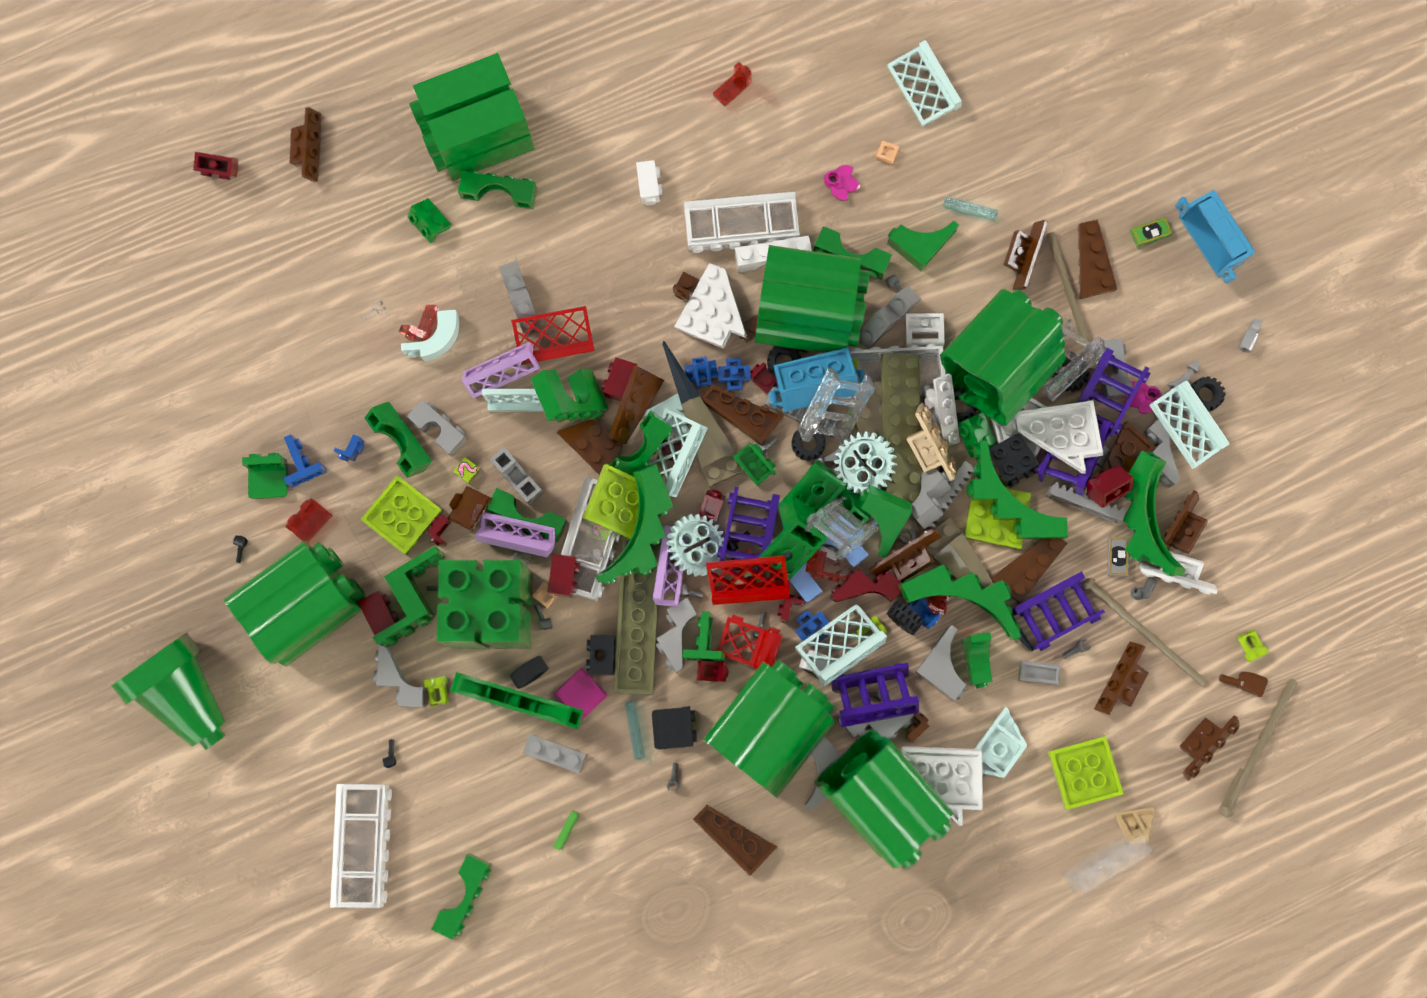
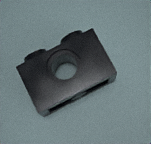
[586,635,615,675]

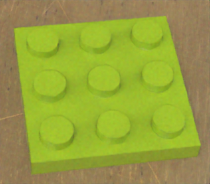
[583,464,639,539]
[360,475,443,555]
[964,488,1031,550]
[1048,736,1124,810]

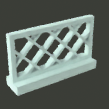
[887,40,961,127]
[1149,380,1230,469]
[482,389,544,412]
[647,408,708,497]
[795,604,887,687]

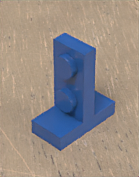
[284,434,327,488]

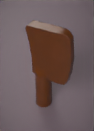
[1219,671,1268,698]

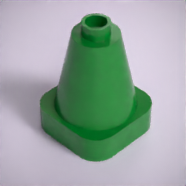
[111,633,225,750]

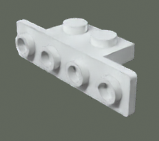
[925,374,960,447]
[1139,552,1218,594]

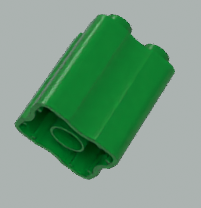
[755,245,870,353]
[940,289,1066,426]
[224,541,366,667]
[703,660,835,798]
[814,729,953,869]

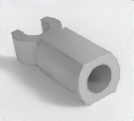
[1238,318,1262,353]

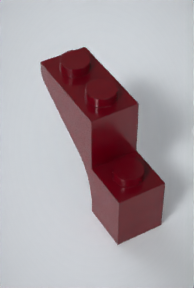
[831,568,901,603]

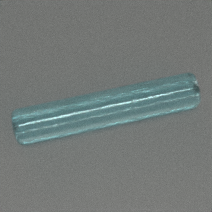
[943,197,998,220]
[625,701,645,760]

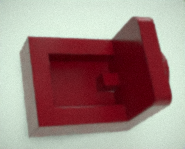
[428,515,451,546]
[777,594,804,623]
[697,661,729,682]

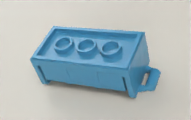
[1175,190,1255,284]
[768,347,868,412]

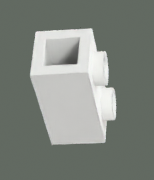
[636,160,663,205]

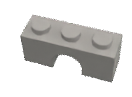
[1095,338,1133,399]
[407,400,467,457]
[490,447,544,506]
[523,734,588,773]

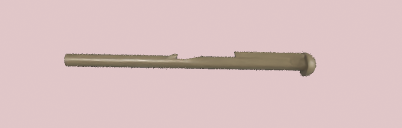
[1047,232,1099,371]
[1083,578,1206,686]
[1219,679,1298,818]

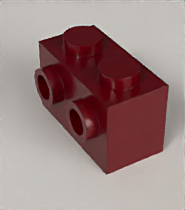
[193,152,239,180]
[601,357,638,402]
[1086,464,1134,508]
[547,554,580,598]
[358,591,400,636]

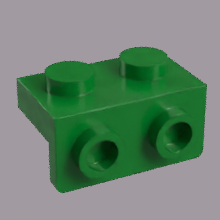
[407,198,452,243]
[958,412,997,458]
[732,442,777,486]

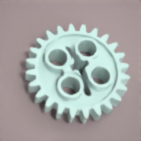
[834,431,897,494]
[666,514,724,577]

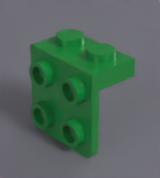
[242,453,287,499]

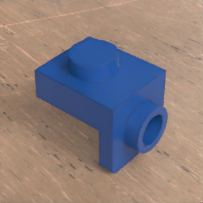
[333,434,364,462]
[909,598,941,629]

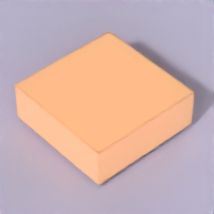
[875,140,899,165]
[532,582,558,609]

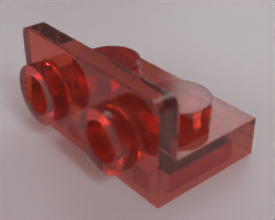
[285,498,333,543]

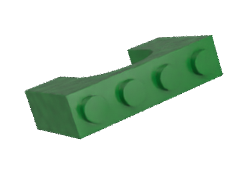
[531,369,609,423]

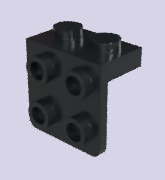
[989,434,1039,488]
[652,706,697,749]

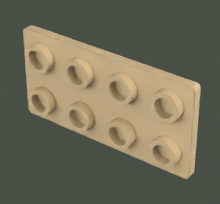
[907,402,958,481]

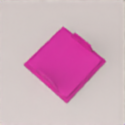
[553,667,608,721]

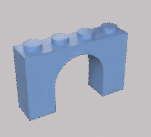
[785,518,869,603]

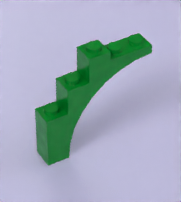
[967,441,1068,539]
[1123,451,1186,577]
[595,464,674,585]
[898,564,1021,640]
[450,672,584,729]

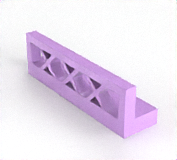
[462,342,540,398]
[475,512,555,557]
[653,525,687,607]

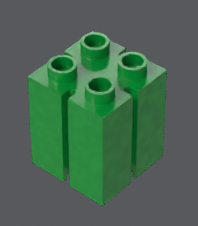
[409,53,535,181]
[437,560,533,649]

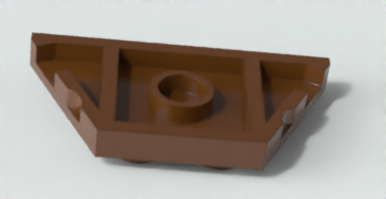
[557,419,623,475]

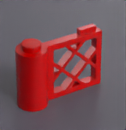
[717,614,783,669]

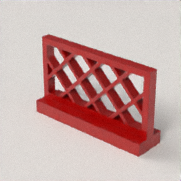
[511,306,595,365]
[706,556,790,605]

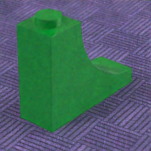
[887,220,959,271]
[859,484,912,558]
[961,632,993,689]

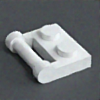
[905,313,945,348]

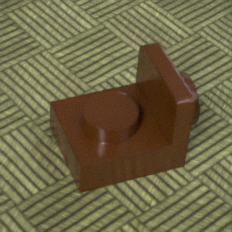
[673,271,700,300]
[738,315,758,343]
[906,712,929,743]

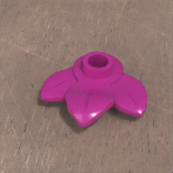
[824,165,860,201]
[1124,381,1162,414]

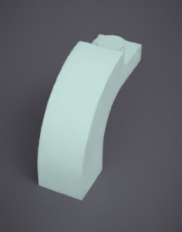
[401,310,459,361]

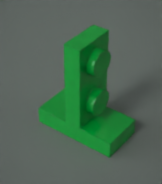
[682,611,725,662]

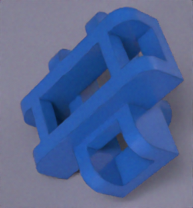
[684,356,718,389]
[718,358,751,391]
[795,610,830,643]

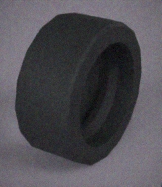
[510,656,549,689]

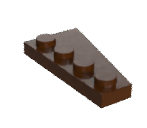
[1078,220,1117,299]
[608,366,665,445]
[701,385,784,445]
[1099,421,1155,475]
[991,539,1068,604]
[692,805,778,876]

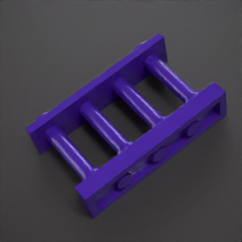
[1077,347,1151,437]
[1036,420,1111,496]
[717,487,780,573]
[1011,571,1105,651]
[831,663,919,728]

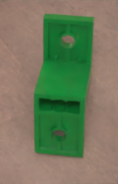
[759,464,846,579]
[372,546,446,648]

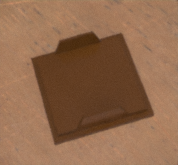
[447,486,492,531]

